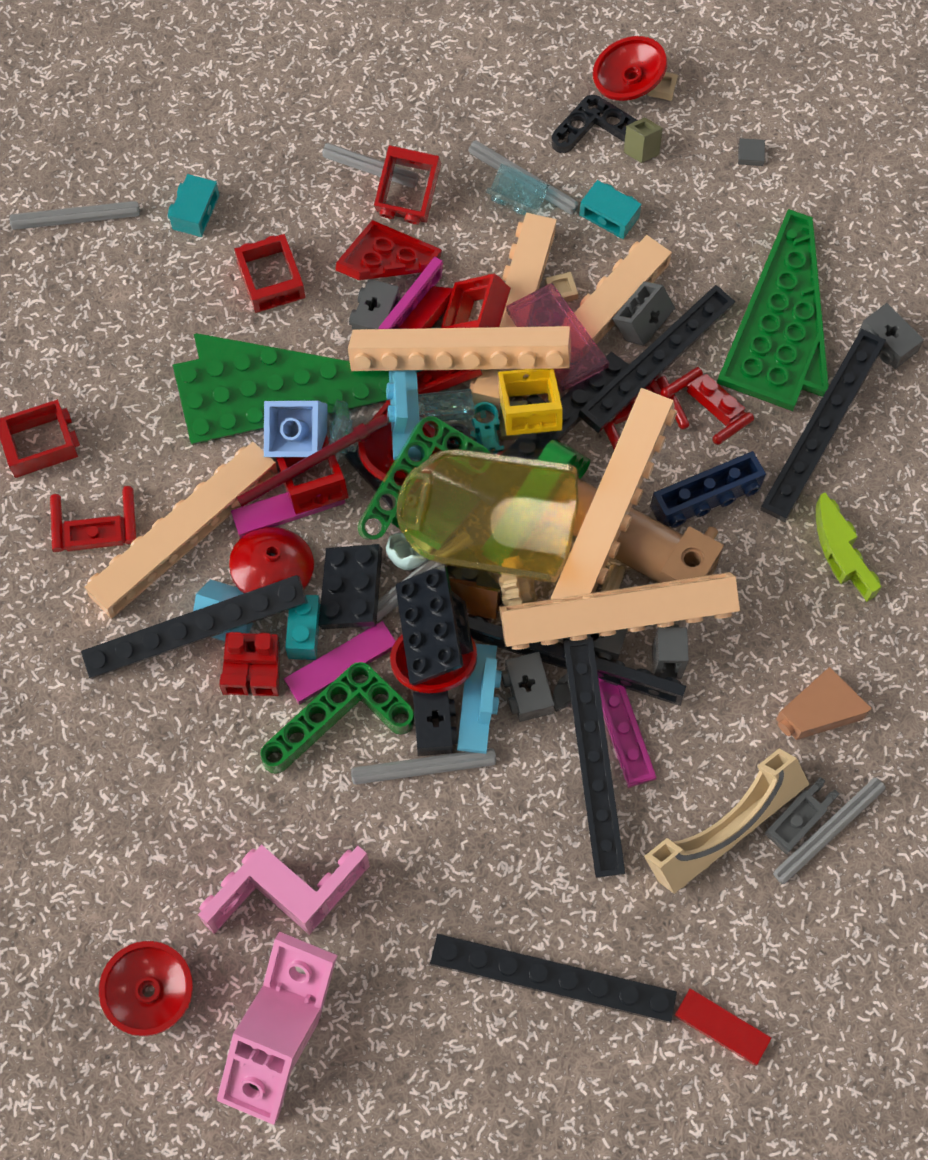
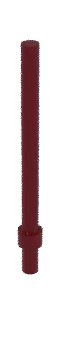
[236,414,389,507]

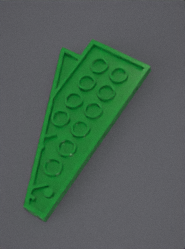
[717,209,829,411]
[172,333,389,445]

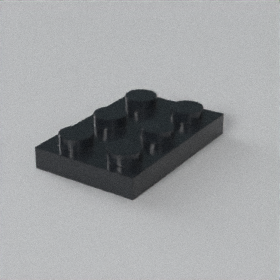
[318,544,383,630]

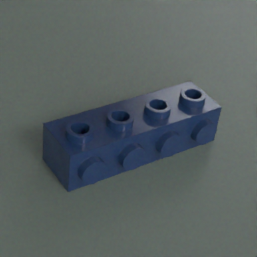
[650,451,766,528]

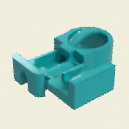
[454,402,504,454]

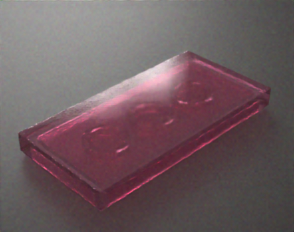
[506,283,609,391]

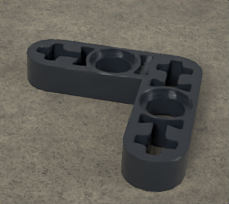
[551,95,637,153]

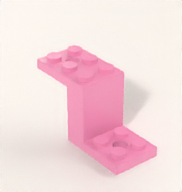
[198,844,370,935]
[217,932,337,1125]

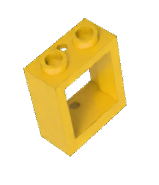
[498,369,562,436]

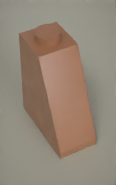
[776,667,872,740]

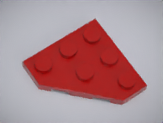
[335,220,442,280]

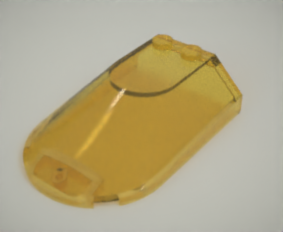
[397,449,579,583]

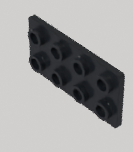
[396,564,474,686]

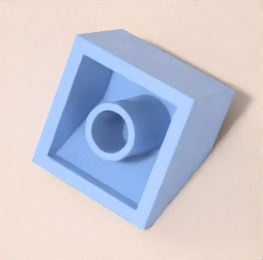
[264,401,328,457]

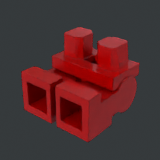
[219,632,280,696]

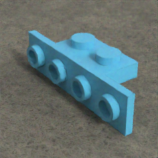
[386,370,421,461]
[457,643,502,754]

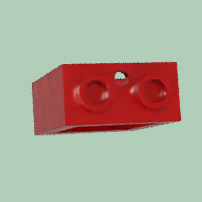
[374,145,442,225]
[234,234,306,313]
[441,273,511,328]
[0,399,80,478]
[276,435,349,515]

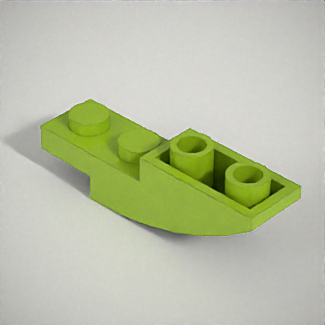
[816,493,881,602]

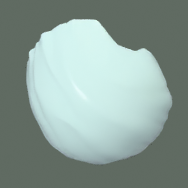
[386,532,434,571]

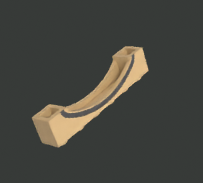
[644,748,809,894]

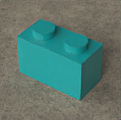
[168,174,220,237]
[579,180,642,239]
[285,595,320,660]

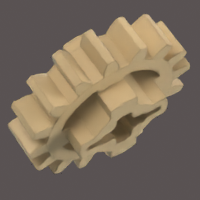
[499,558,537,606]

